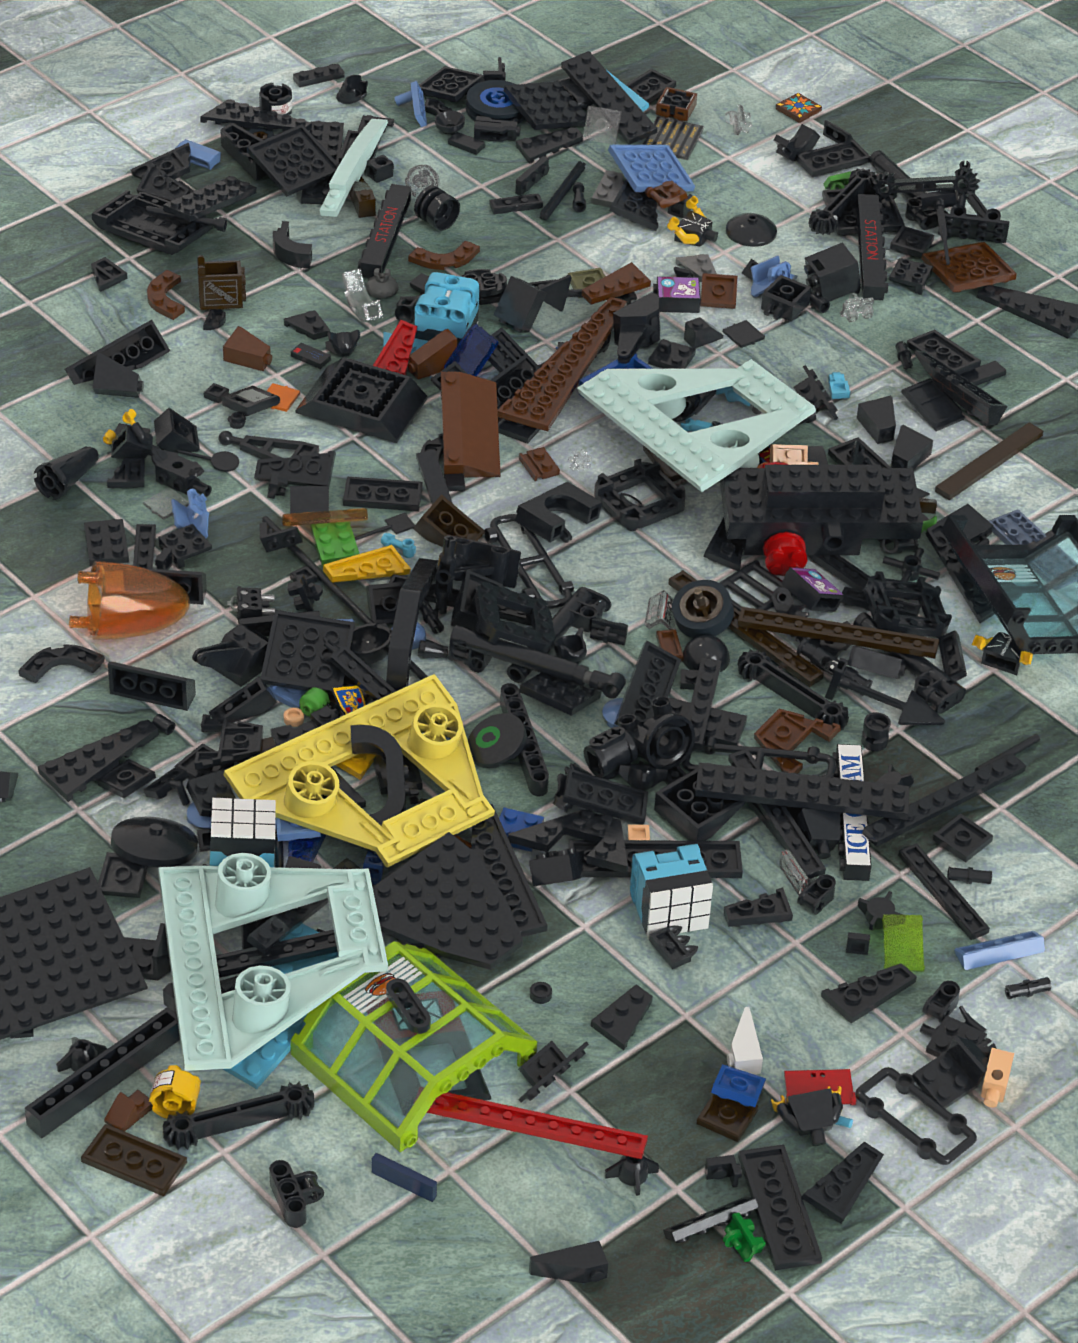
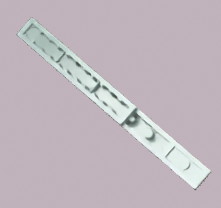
[320,119,388,217]

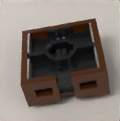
[656,87,698,121]

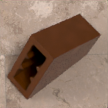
[223,326,272,371]
[408,329,457,379]

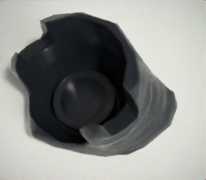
[336,75,368,104]

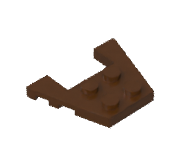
[754,708,840,774]

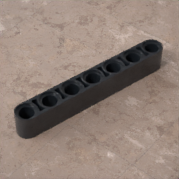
[500,683,549,796]

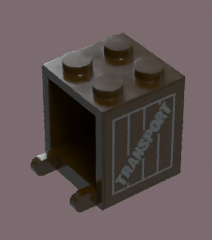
[197,255,246,310]

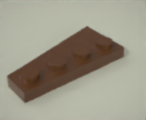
[581,262,651,305]

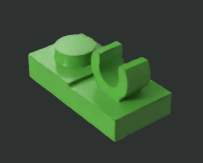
[823,170,856,190]

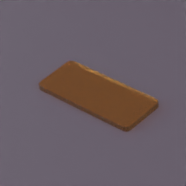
[282,508,368,526]

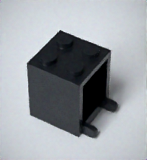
[804,242,861,301]

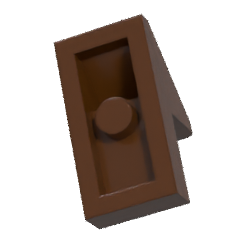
[104,1090,153,1132]

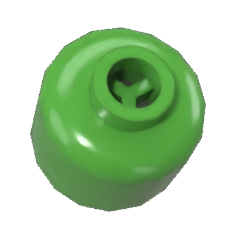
[299,687,330,717]

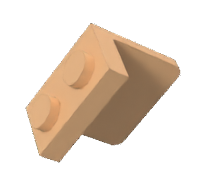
[770,444,819,465]

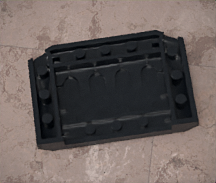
[92,190,213,255]

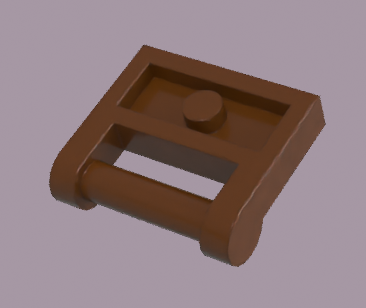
[645,180,688,209]

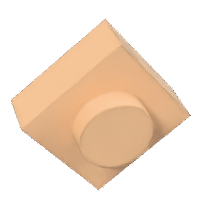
[627,825,650,840]

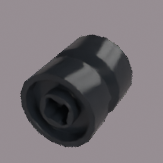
[861,712,891,751]

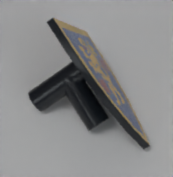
[331,686,366,715]

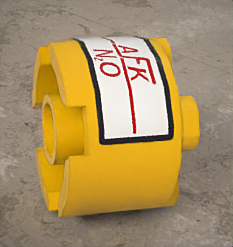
[149,1065,201,1119]

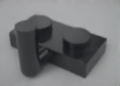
[143,768,190,806]

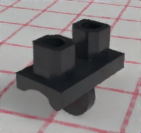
[288,574,323,611]
[590,618,628,645]

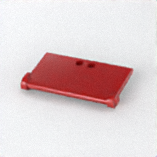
[784,1069,856,1105]

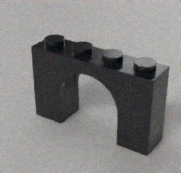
[515,482,602,542]

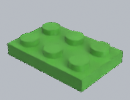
[310,517,360,566]

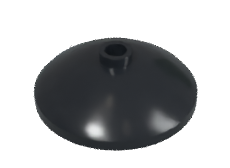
[726,213,777,247]

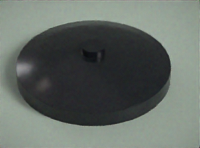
[111,816,198,868]

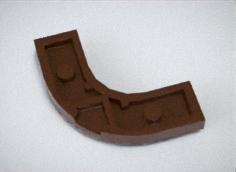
[408,241,480,270]
[147,270,185,320]

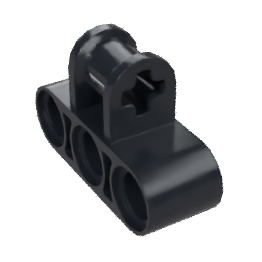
[269,1160,324,1228]

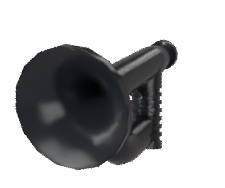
[395,292,425,323]

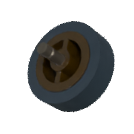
[672,580,734,638]

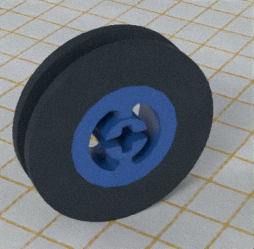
[466,80,525,124]

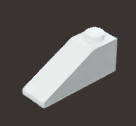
[727,1007,763,1074]

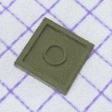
[568,268,606,298]

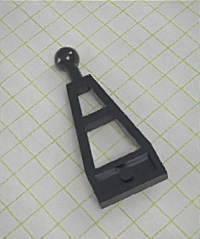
[218,431,319,459]

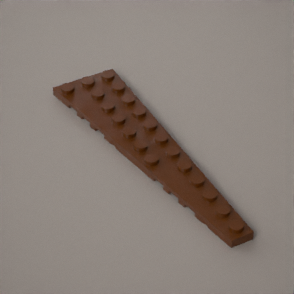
[497,297,627,432]

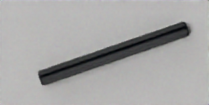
[540,161,586,220]

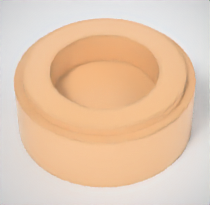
[284,708,304,727]

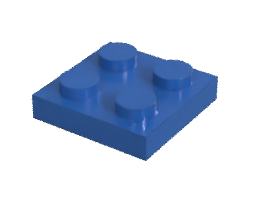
[499,807,544,852]
[711,1064,766,1107]

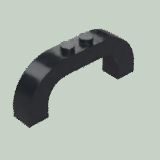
[350,725,410,826]

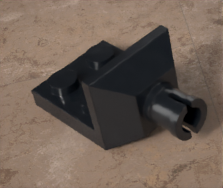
[124,923,171,980]
[912,1036,997,1109]

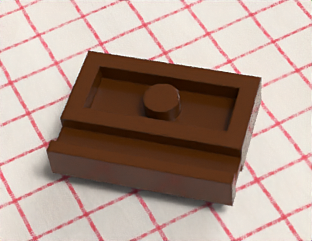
[519,447,560,481]

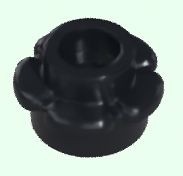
[228,412,246,429]

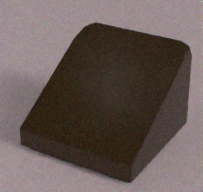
[919,498,937,514]

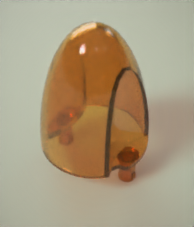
[69,561,190,640]

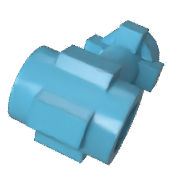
[381,533,416,558]

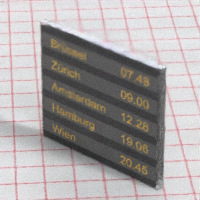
[642,116,704,160]

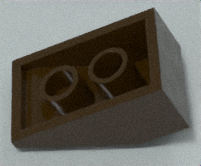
[413,494,484,547]

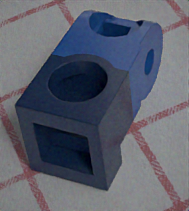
[363,851,384,885]

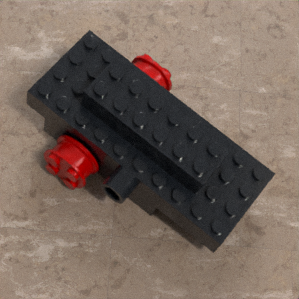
[720,462,923,576]

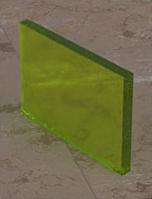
[882,914,925,972]

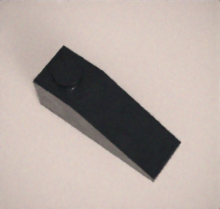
[209,677,277,723]
[529,1241,608,1283]

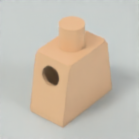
[981,1048,1014,1108]

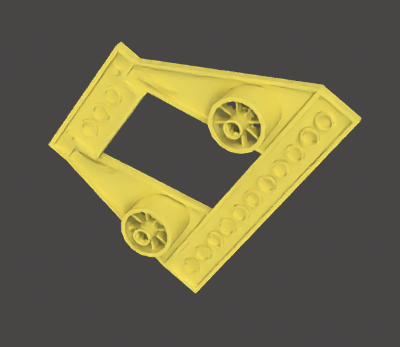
[223,674,495,868]

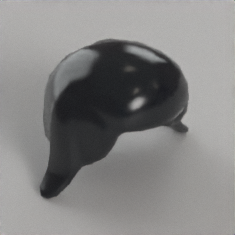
[553,627,587,663]

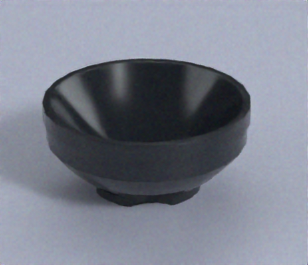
[435,111,465,135]

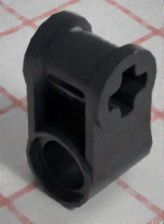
[797,874,836,915]
[922,981,960,1023]

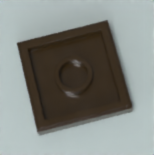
[696,1094,759,1142]

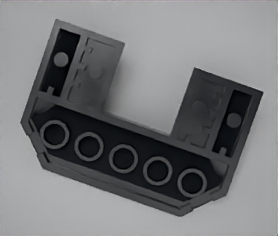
[431,328,539,420]

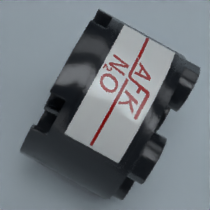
[259,83,292,115]

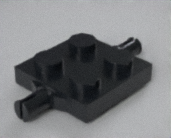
[920,1015,989,1063]

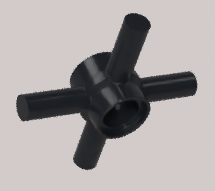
[883,548,940,581]

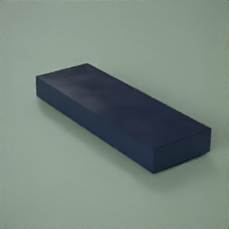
[372,1153,437,1202]

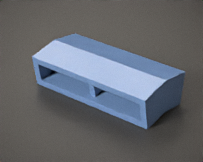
[175,139,221,170]

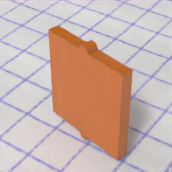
[267,383,300,412]

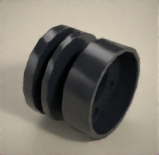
[414,185,460,231]

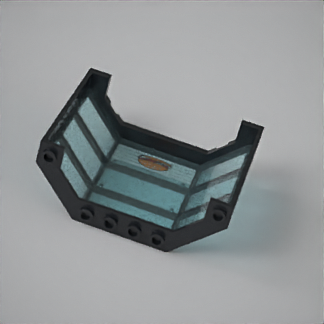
[941,515,1078,654]

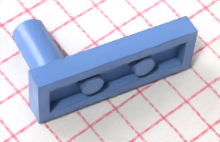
[394,81,427,127]

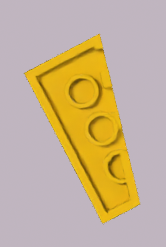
[323,545,411,583]

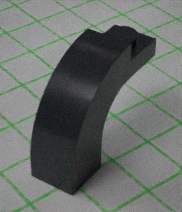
[774,124,820,161]
[273,221,312,269]

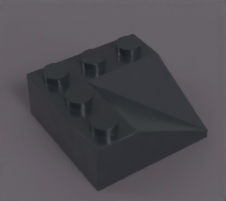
[654,768,745,841]

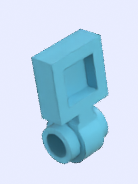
[828,372,850,399]

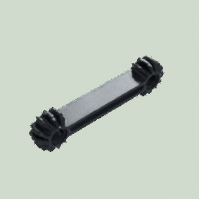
[872,167,980,201]
[808,168,877,235]
[737,649,849,730]
[163,1081,315,1150]

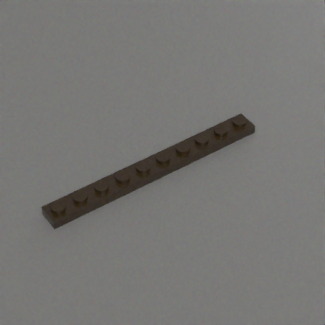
[668,570,824,687]
[738,607,939,659]

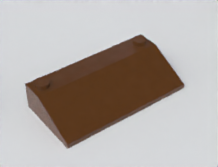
[440,372,501,478]

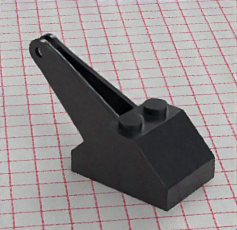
[613,292,661,364]
[192,624,269,687]

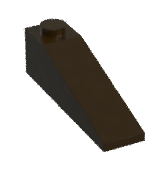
[349,177,376,218]

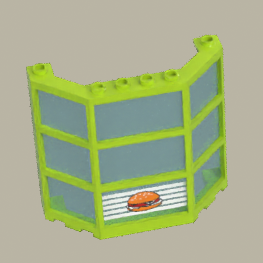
[291,941,537,1152]

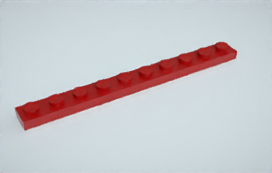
[415,1087,648,1159]

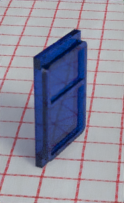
[444,323,499,377]

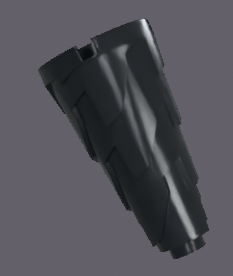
[33,446,99,500]

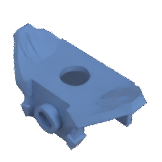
[751,255,797,297]
[171,489,209,538]

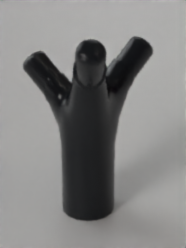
[959,1006,987,1033]

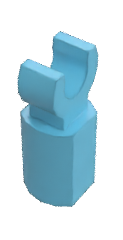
[681,418,713,432]

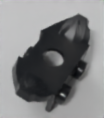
[150,448,205,495]

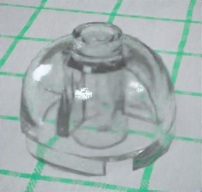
[405,165,440,198]

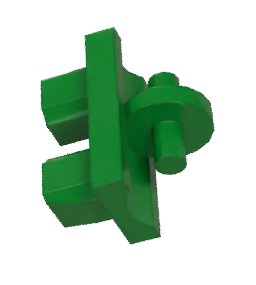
[723,1213,766,1262]

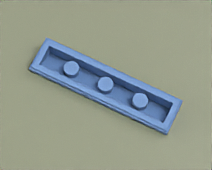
[954,931,1045,970]

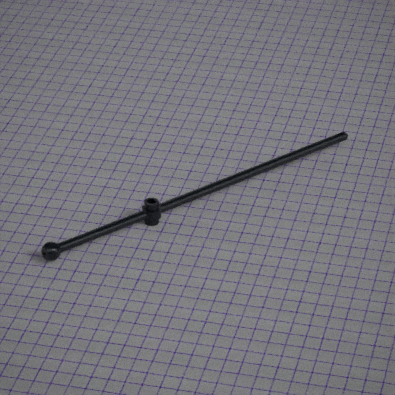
[262,516,428,680]

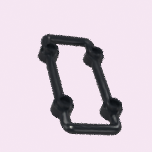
[855,1067,977,1165]

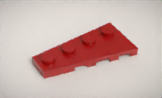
[373,320,417,375]

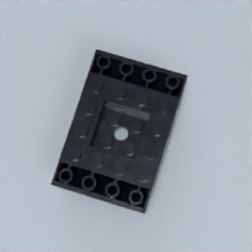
[295,357,428,443]

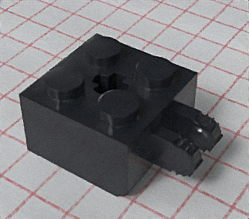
[761,275,811,322]

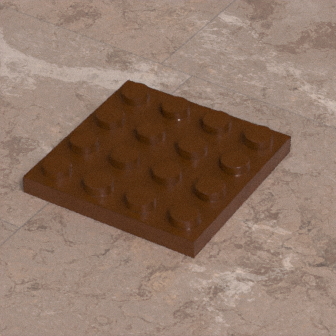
[922,242,1017,292]

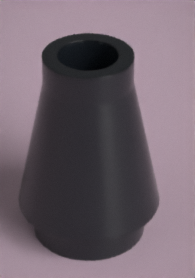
[418,639,448,659]

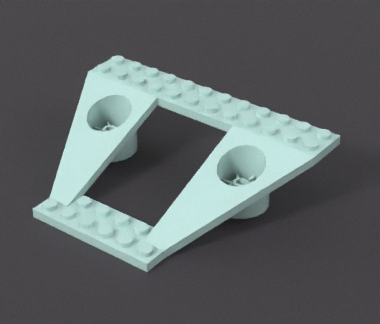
[577,359,816,492]
[158,853,388,1071]

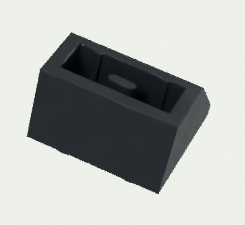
[529,848,585,886]

